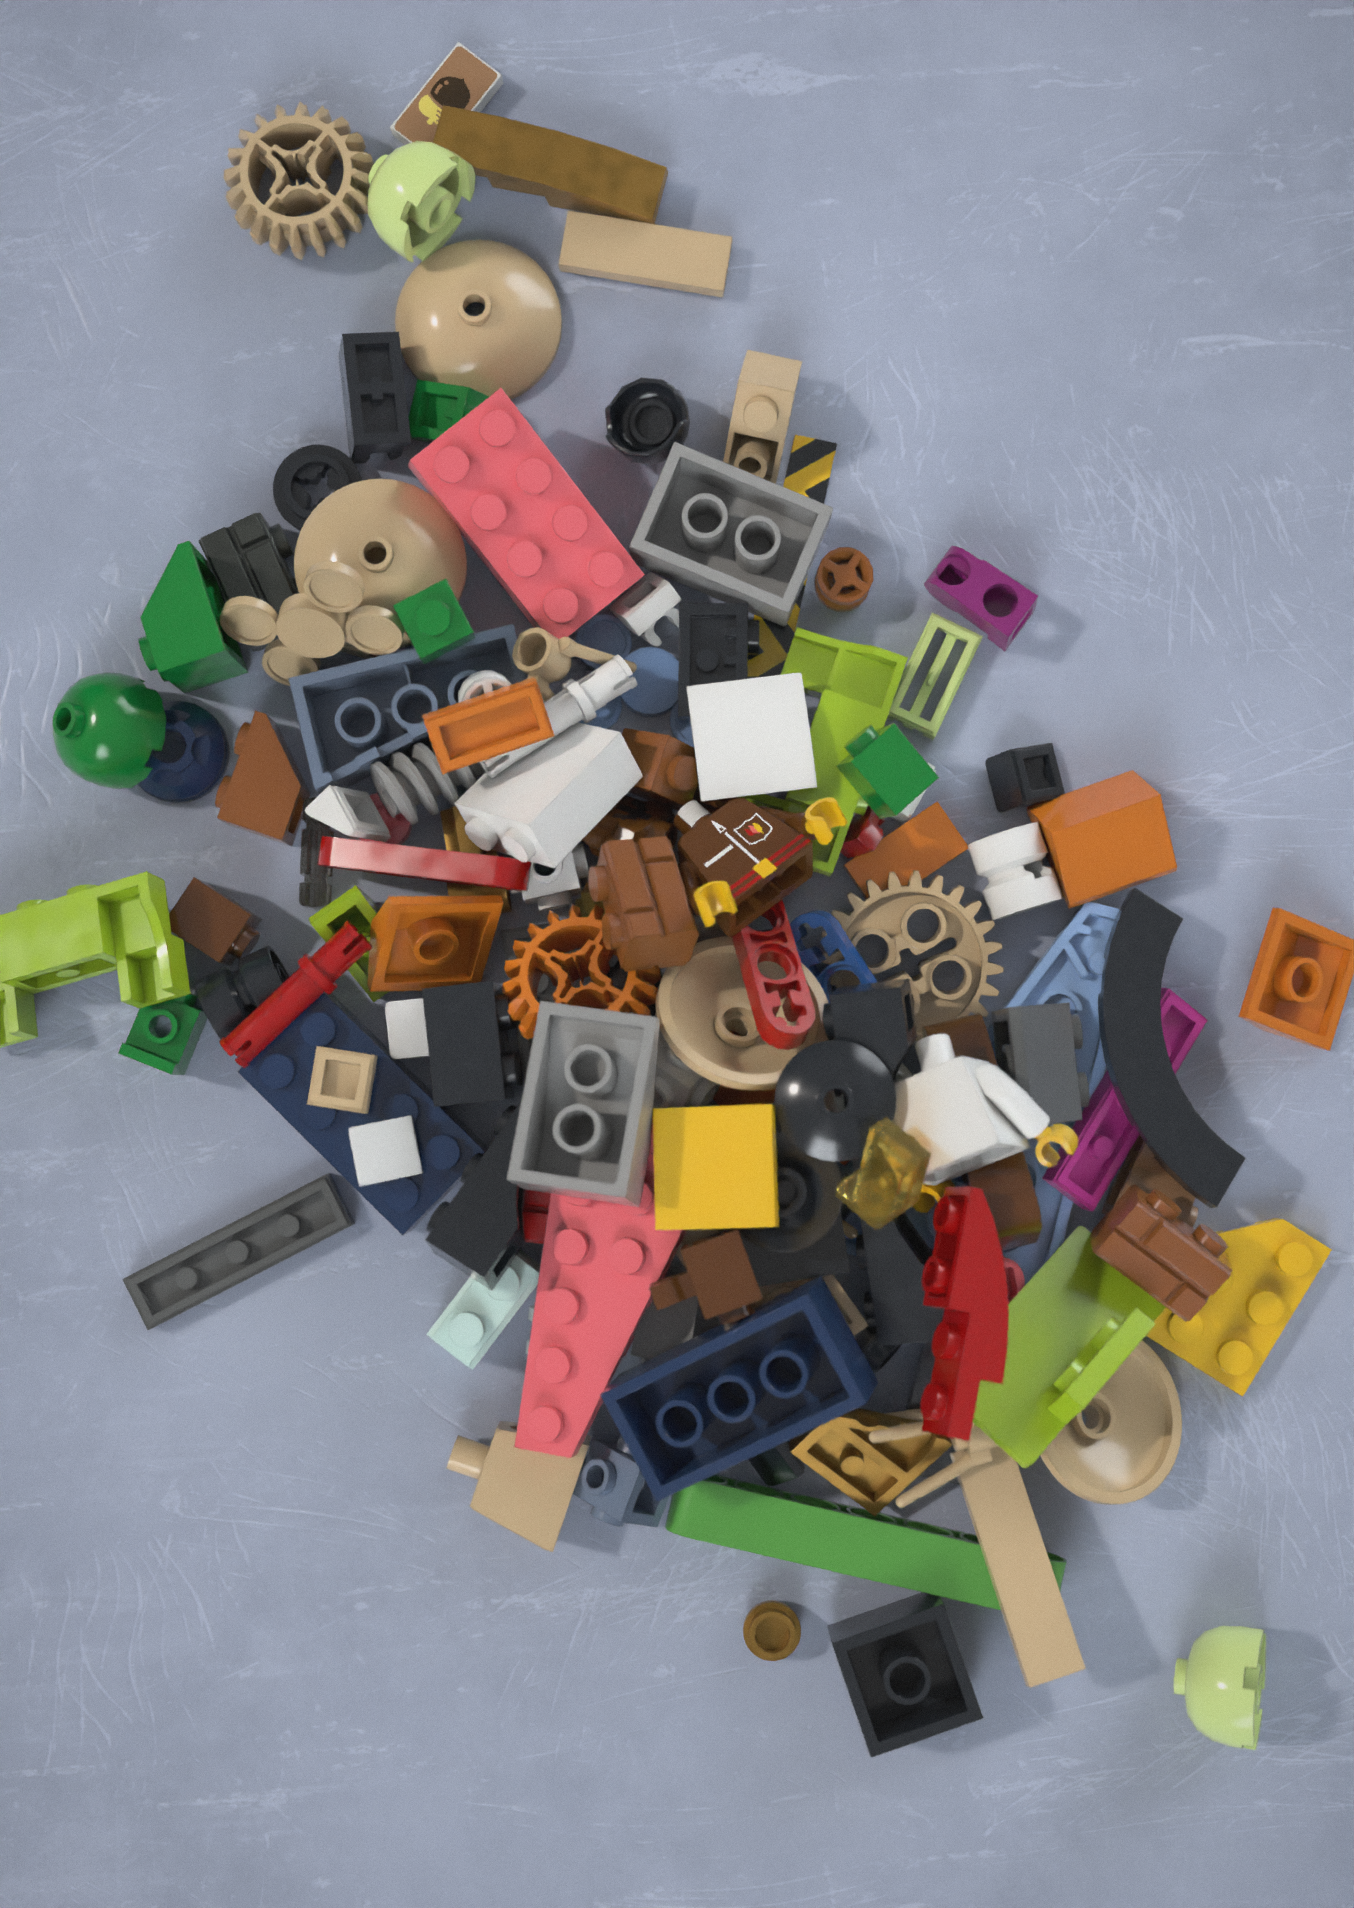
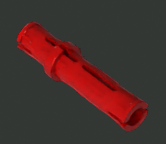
[219,920,373,1068]

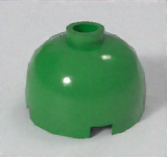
[52,672,166,789]

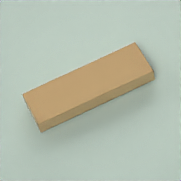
[559,210,732,297]

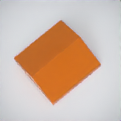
[367,895,504,992]
[1238,907,1354,1051]

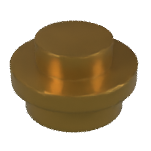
[743,1600,801,1661]

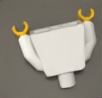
[884,1034,1078,1213]

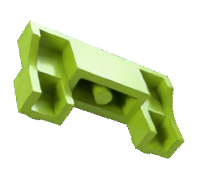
[0,871,190,1048]

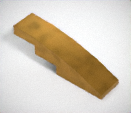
[433,105,668,224]

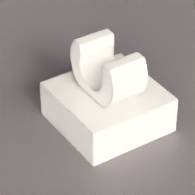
[609,572,682,647]

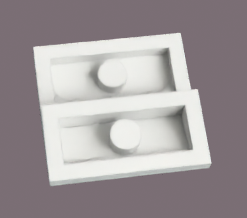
[686,672,817,801]

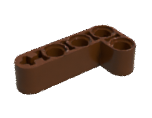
[922,1013,1042,1251]

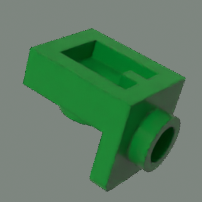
[408,379,489,443]

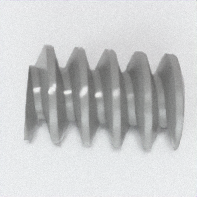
[370,740,486,825]

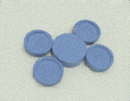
[576,615,694,747]

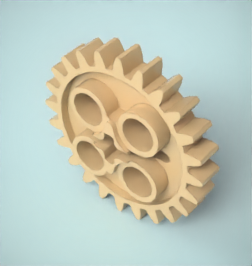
[821,870,1004,1041]

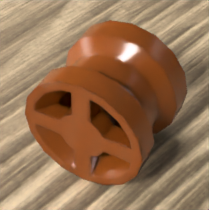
[815,547,873,612]

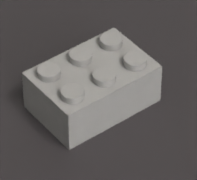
[629,442,833,627]

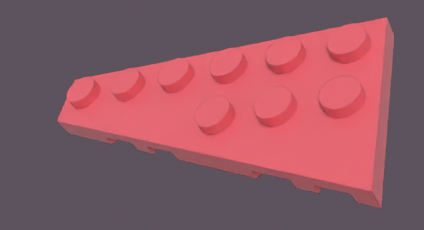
[514,1108,687,1458]

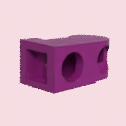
[924,546,1038,652]

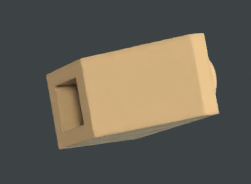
[723,350,802,484]

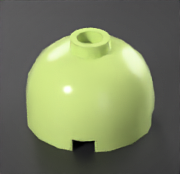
[368,141,476,262]
[1174,1626,1266,1750]

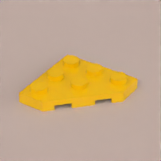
[1146,1218,1332,1396]

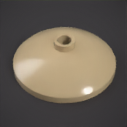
[395,240,562,400]
[294,479,467,649]
[656,936,828,1091]
[1040,1340,1182,1505]

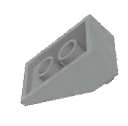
[507,1001,660,1207]

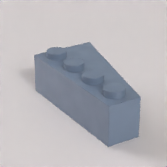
[288,624,528,794]

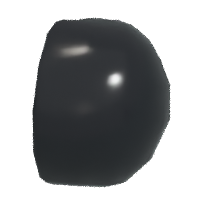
[605,377,690,465]

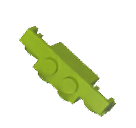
[737,627,908,877]

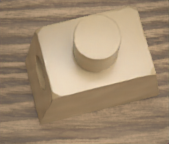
[446,1421,591,1552]

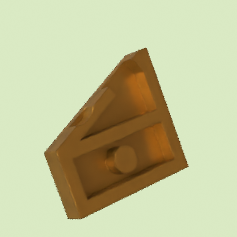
[789,1408,952,1516]

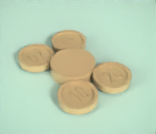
[220,561,405,686]

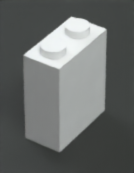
[455,722,643,868]

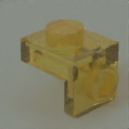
[835,1117,931,1229]

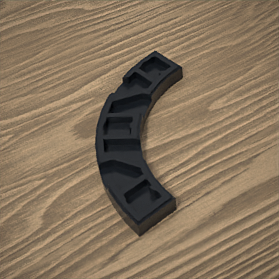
[1098,888,1245,1208]

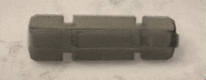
[299,797,334,909]

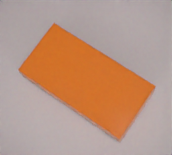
[422,677,555,774]
[843,801,968,899]

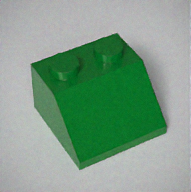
[138,541,248,694]

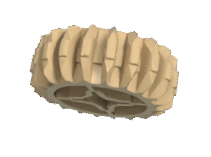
[224,101,374,261]

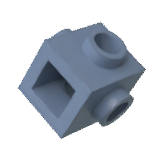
[573,1436,669,1527]

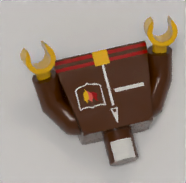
[674,797,848,938]

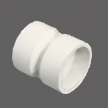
[967,822,1063,921]

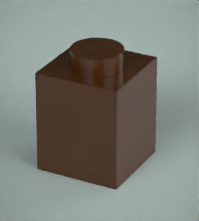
[169,877,262,966]

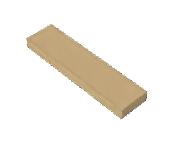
[950,1446,1086,1688]

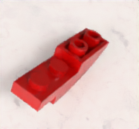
[920,1186,1009,1441]

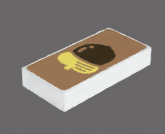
[390,42,504,145]

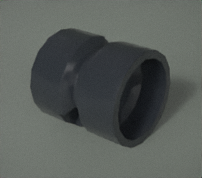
[195,945,290,1039]

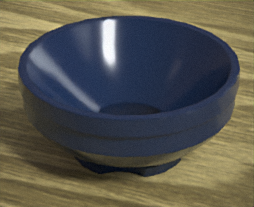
[138,701,230,803]

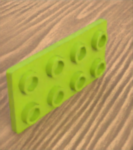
[973,1226,1166,1468]

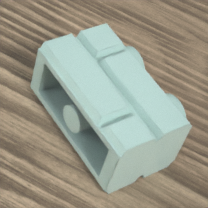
[427,1249,540,1370]

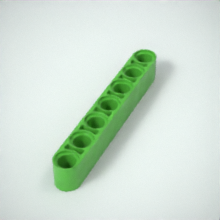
[665,1475,1067,1610]

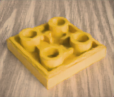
[653,1104,779,1231]

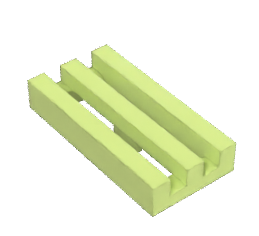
[887,612,983,740]

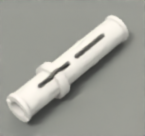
[479,654,637,778]

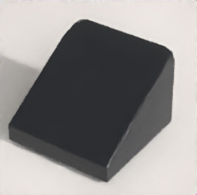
[985,743,1065,812]
[748,1440,805,1486]

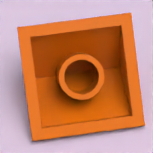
[1026,770,1177,909]

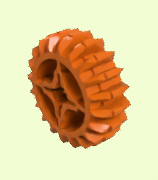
[502,904,661,1039]

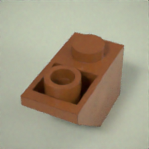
[215,710,311,846]
[622,728,737,814]

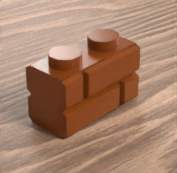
[589,836,699,972]
[1090,1184,1233,1322]

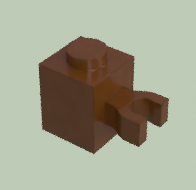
[649,1228,763,1324]

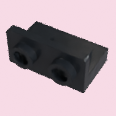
[678,603,759,720]

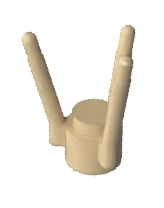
[512,627,637,702]
[869,1409,998,1508]

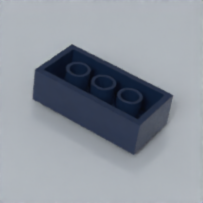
[238,992,489,1236]
[600,1275,878,1501]

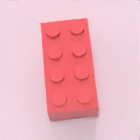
[408,388,645,639]

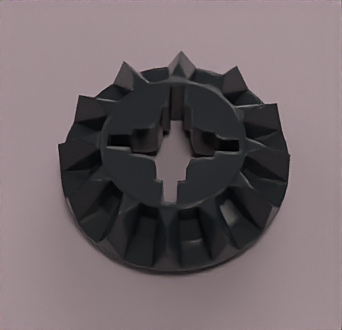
[273,445,362,531]

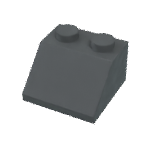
[991,1003,1089,1125]

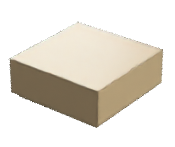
[307,1046,378,1114]

